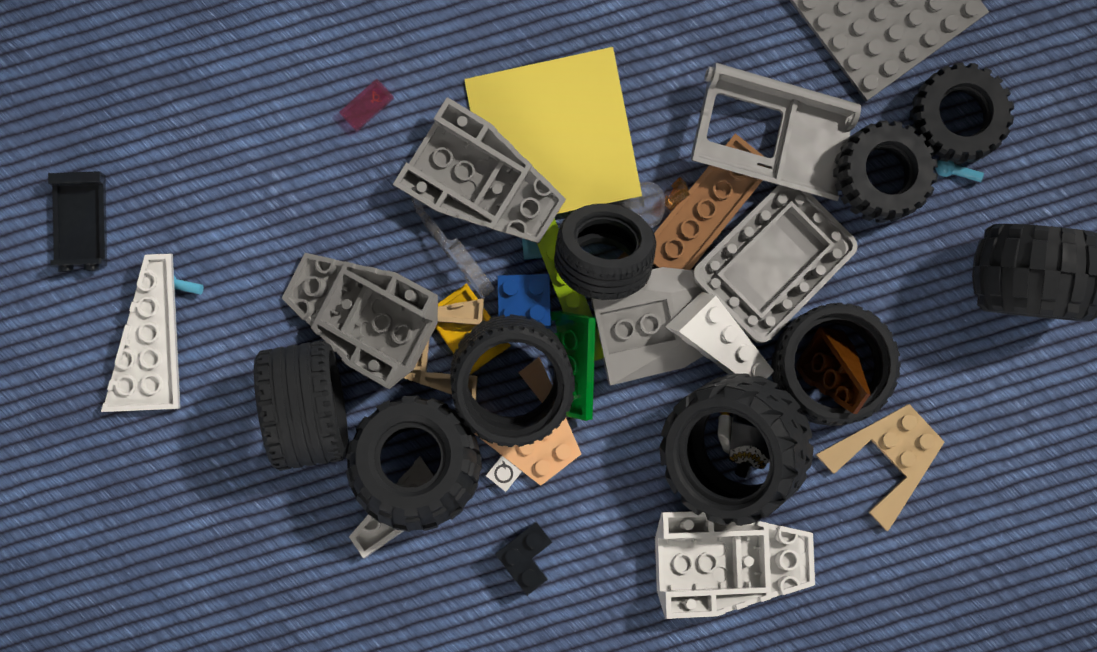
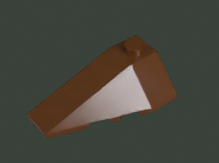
[795,327,870,414]

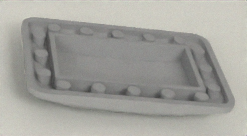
[693,185,858,343]

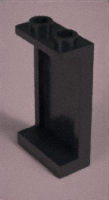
[48,171,107,272]

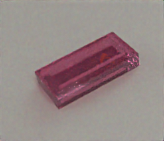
[339,79,395,132]

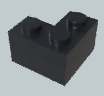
[495,521,552,596]

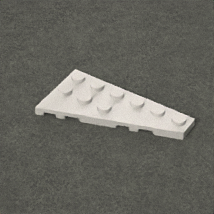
[101,254,180,412]

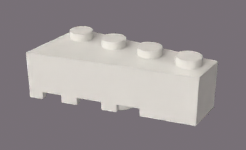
[665,292,774,379]

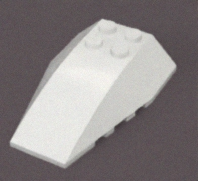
[655,511,815,619]

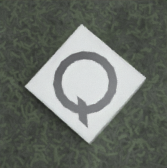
[486,456,522,492]

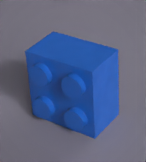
[497,274,551,328]

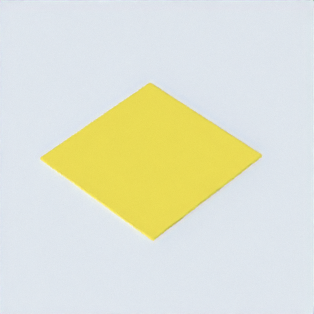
[464,47,642,214]

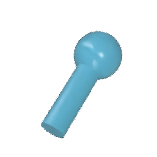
[935,159,984,183]
[174,276,204,295]

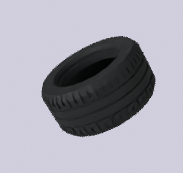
[554,204,656,300]

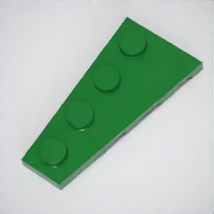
[550,311,595,421]

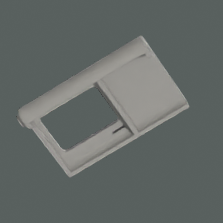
[691,63,861,201]

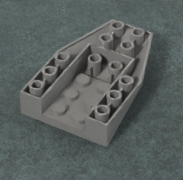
[590,267,704,386]

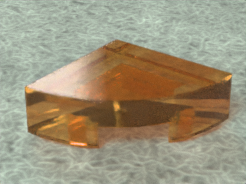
[664,177,690,210]

